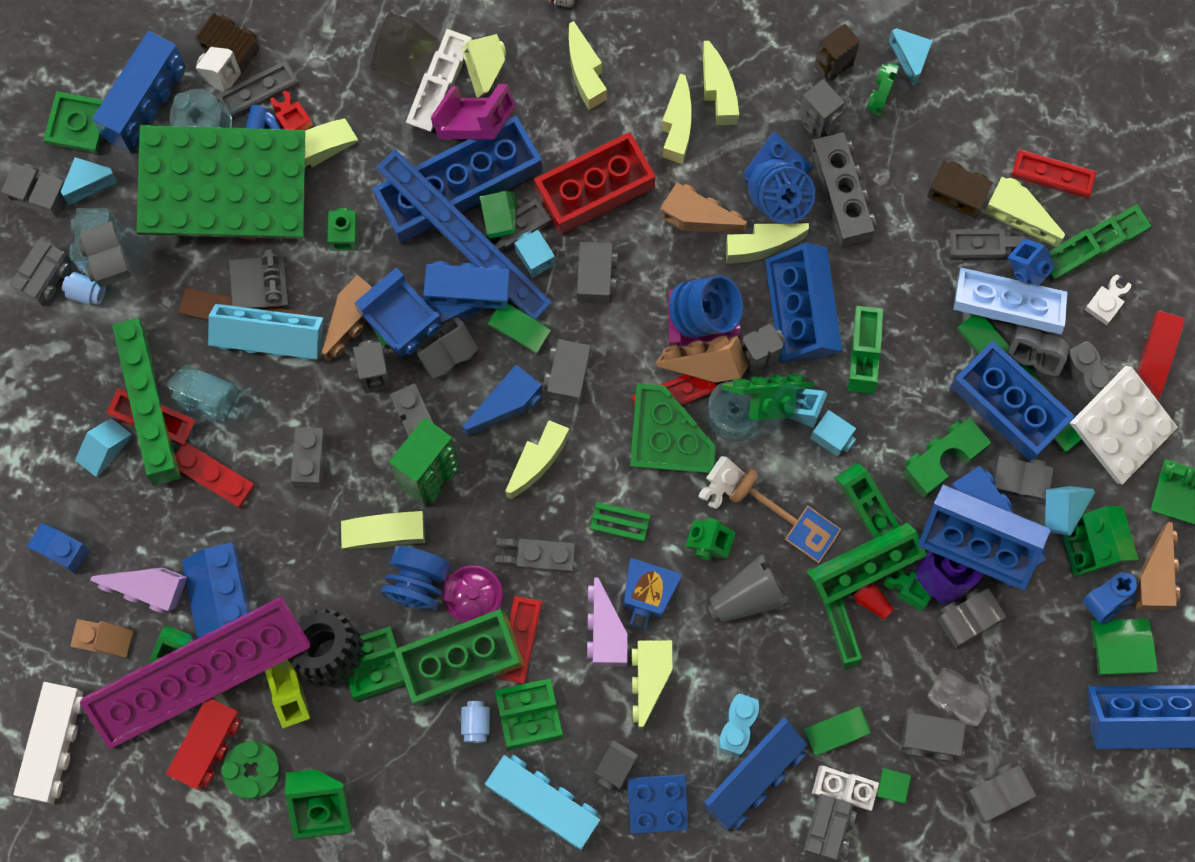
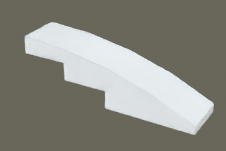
[406,29,472,132]

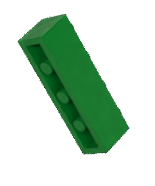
[807,523,927,605]

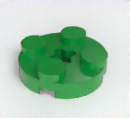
[866,62,899,117]
[221,740,280,799]

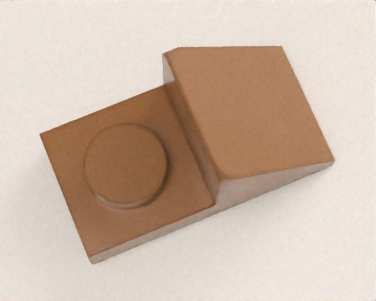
[70,619,134,659]

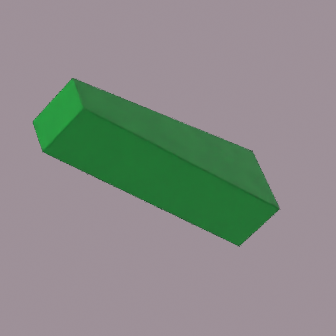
[824,597,862,670]

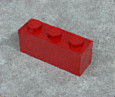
[166,698,242,792]

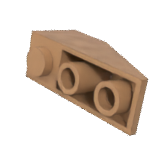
[660,183,747,234]
[322,275,372,362]
[656,336,749,382]
[1135,522,1180,611]

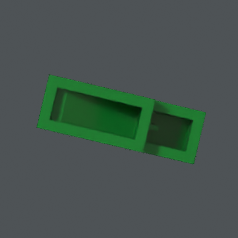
[847,306,883,394]

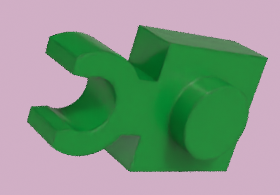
[882,568,931,611]

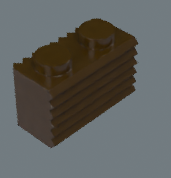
[195,13,260,72]
[815,24,860,80]

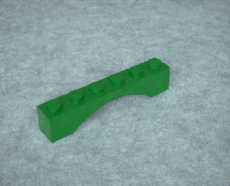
[112,318,181,486]

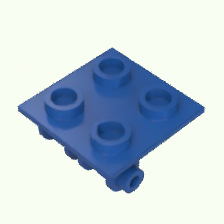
[743,132,812,198]
[627,775,688,834]

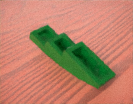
[1049,204,1152,280]

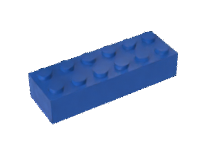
[372,115,543,244]

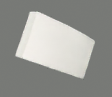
[812,766,879,811]

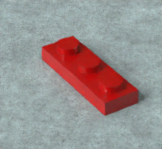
[175,442,255,509]

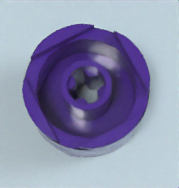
[916,551,983,604]

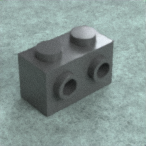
[798,79,845,138]
[350,340,392,394]

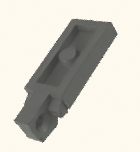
[949,229,1025,259]

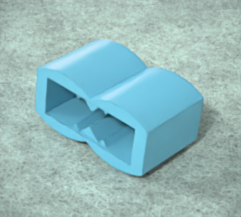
[718,693,759,758]

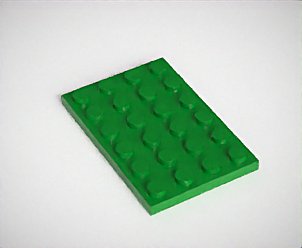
[137,125,306,239]

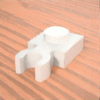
[1085,275,1131,325]
[699,456,745,509]

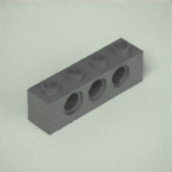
[811,132,877,247]

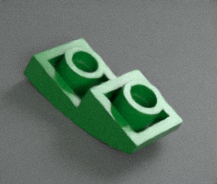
[487,304,551,353]
[804,706,871,756]

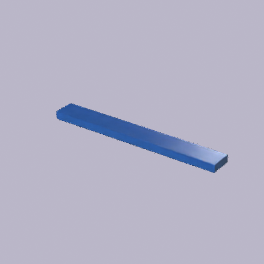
[376,149,552,320]

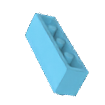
[208,304,323,360]
[485,755,600,851]

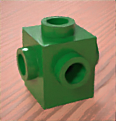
[685,518,735,561]

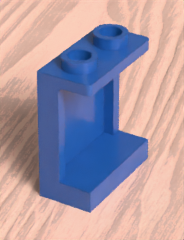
[355,267,442,358]

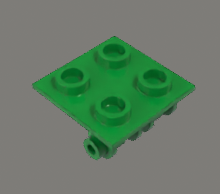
[1150,459,1195,525]

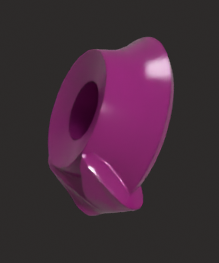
[441,565,503,623]

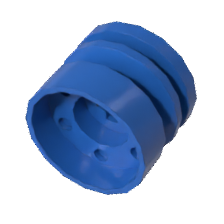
[748,159,815,223]
[669,275,743,338]
[380,546,451,611]

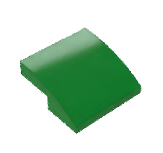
[1091,618,1157,676]
[347,626,406,702]
[495,678,563,751]

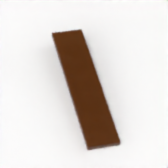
[178,287,305,320]

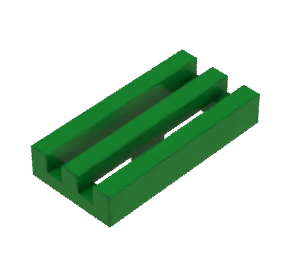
[590,502,651,543]

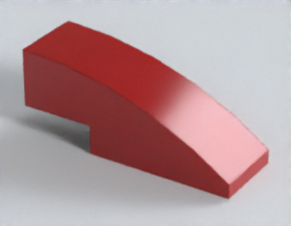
[1136,310,1185,401]
[106,388,195,446]

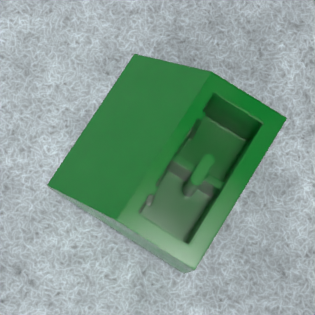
[1062,506,1139,577]

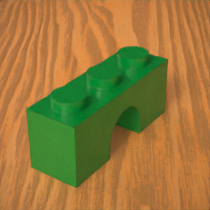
[903,417,991,499]

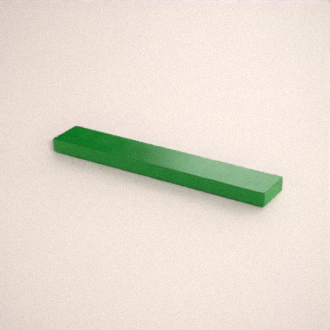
[956,314,1082,454]

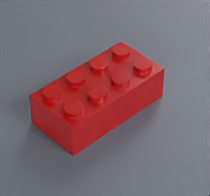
[534,132,656,235]

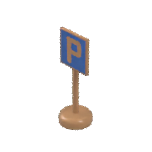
[729,468,842,564]

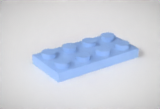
[953,267,1067,334]

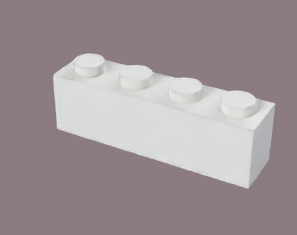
[13,682,83,805]

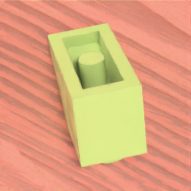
[461,34,506,98]

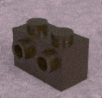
[927,160,993,219]

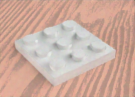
[1070,366,1178,484]

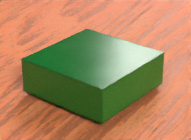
[876,768,911,804]

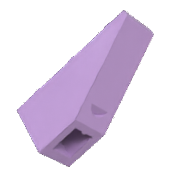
[90,567,187,613]
[587,578,627,667]

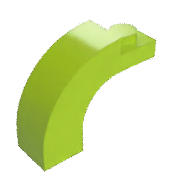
[265,660,310,729]

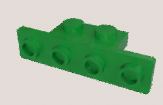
[722,374,814,421]

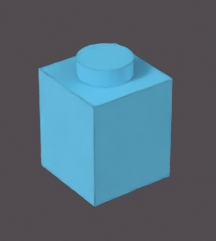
[515,230,555,278]
[810,410,856,457]

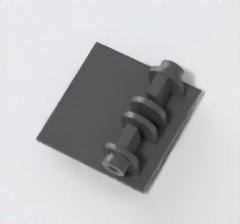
[229,250,288,309]

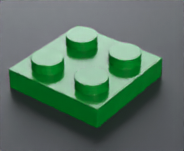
[43,91,104,154]

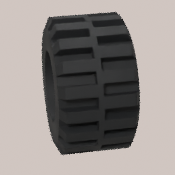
[287,608,364,687]

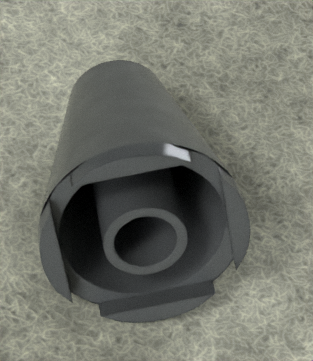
[707,554,790,623]

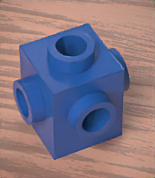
[1008,238,1055,286]

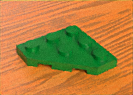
[630,383,716,473]

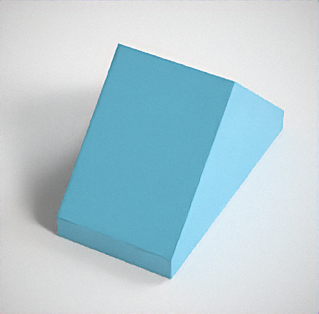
[889,28,932,86]
[61,157,118,205]
[788,389,828,428]
[75,418,133,478]
[1045,486,1095,536]

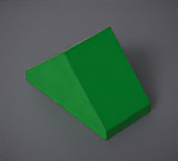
[480,191,517,238]

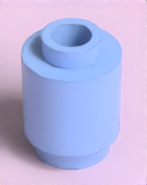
[62,272,106,306]
[461,701,490,743]

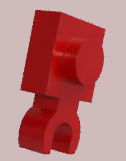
[270,91,313,130]

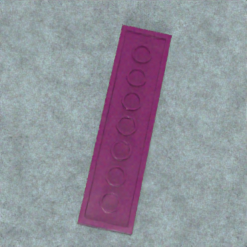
[79,596,310,749]

